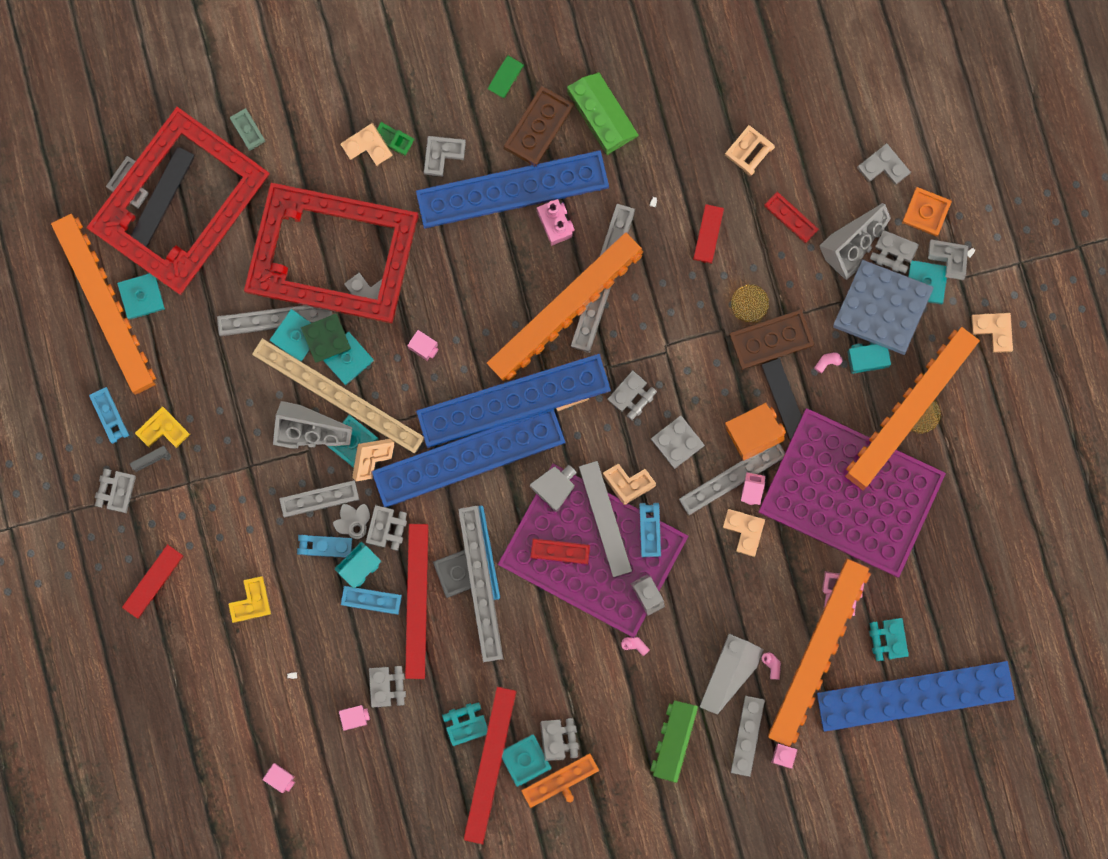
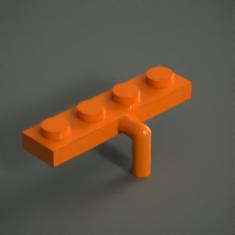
[522,754,599,808]

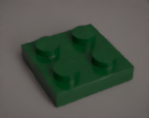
[301,313,351,363]

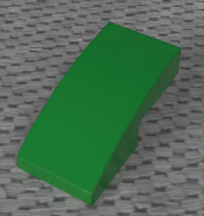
[488,55,524,98]
[377,122,415,156]

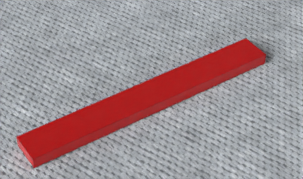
[405,524,429,679]
[464,686,517,844]

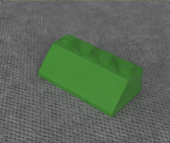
[567,73,639,155]
[650,700,698,783]

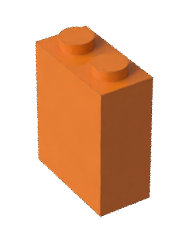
[725,403,786,461]

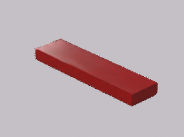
[122,544,184,619]

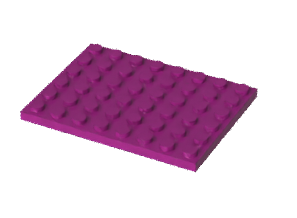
[758,408,946,578]
[498,464,688,638]

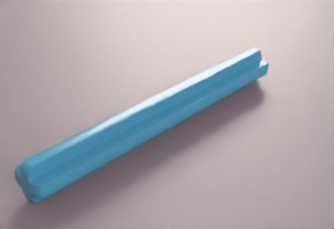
[479,506,500,600]

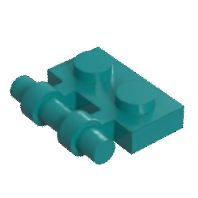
[869,618,909,661]
[442,702,488,746]

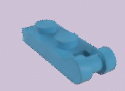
[89,387,130,444]
[639,503,661,557]
[297,535,352,558]

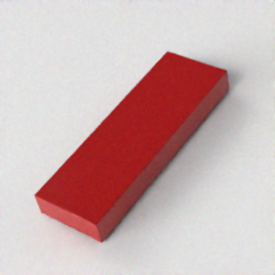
[764,192,819,244]
[693,204,724,264]
[530,539,590,565]

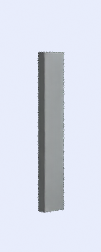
[217,305,332,336]
[679,444,785,516]
[579,461,632,577]

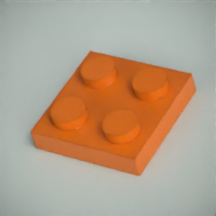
[902,187,952,237]

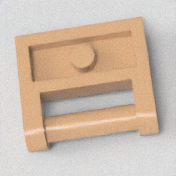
[725,125,775,176]

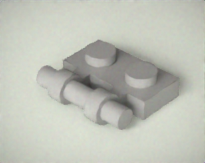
[870,230,918,273]
[608,371,657,420]
[95,469,136,514]
[366,505,407,551]
[369,666,406,707]
[540,718,579,761]

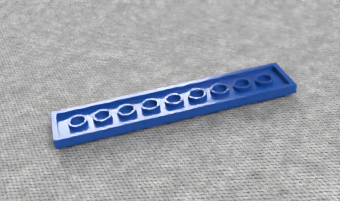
[416,150,609,229]
[417,354,611,448]
[372,409,566,508]
[816,661,1015,732]

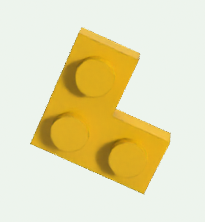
[135,407,190,448]
[229,576,271,623]

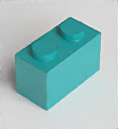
[847,342,891,374]
[334,542,381,588]

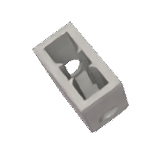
[530,465,577,512]
[630,575,665,616]

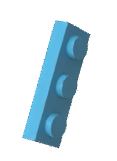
[341,586,402,615]

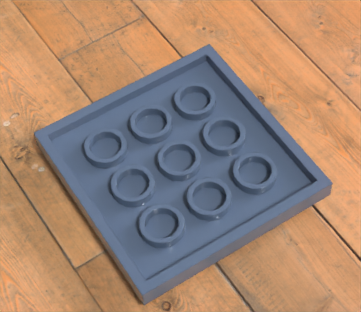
[833,260,934,355]

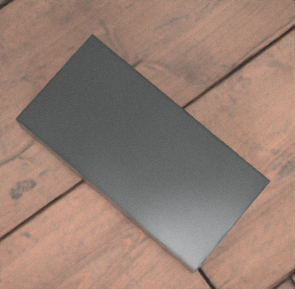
[130,446,170,472]

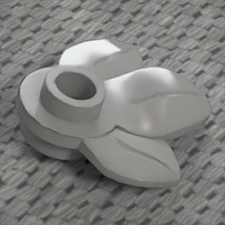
[333,504,370,539]

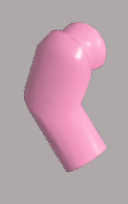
[814,352,842,373]
[621,637,650,656]
[762,653,781,680]

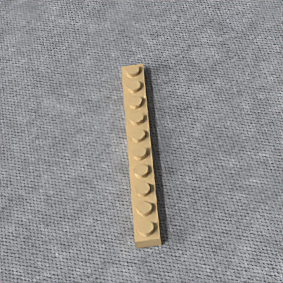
[252,338,424,454]

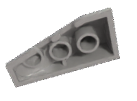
[820,203,891,280]
[273,401,352,448]
[700,634,764,714]

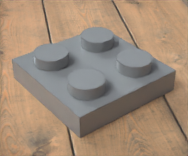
[651,416,705,469]

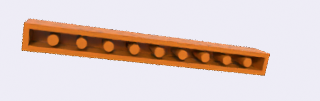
[51,213,156,395]
[487,232,643,383]
[845,327,980,491]
[768,558,871,747]

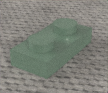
[230,108,266,151]

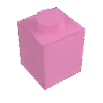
[407,330,439,361]
[741,472,765,505]
[339,705,370,730]
[771,744,797,768]
[263,763,295,793]

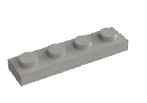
[279,480,359,518]
[731,696,765,777]

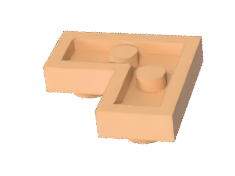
[341,123,393,166]
[971,313,1013,353]
[352,439,394,481]
[602,464,656,505]
[723,509,765,557]

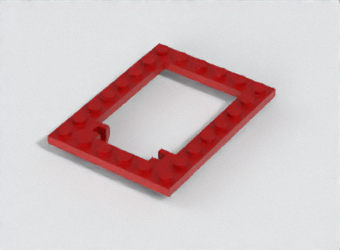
[87,107,270,296]
[244,183,419,323]

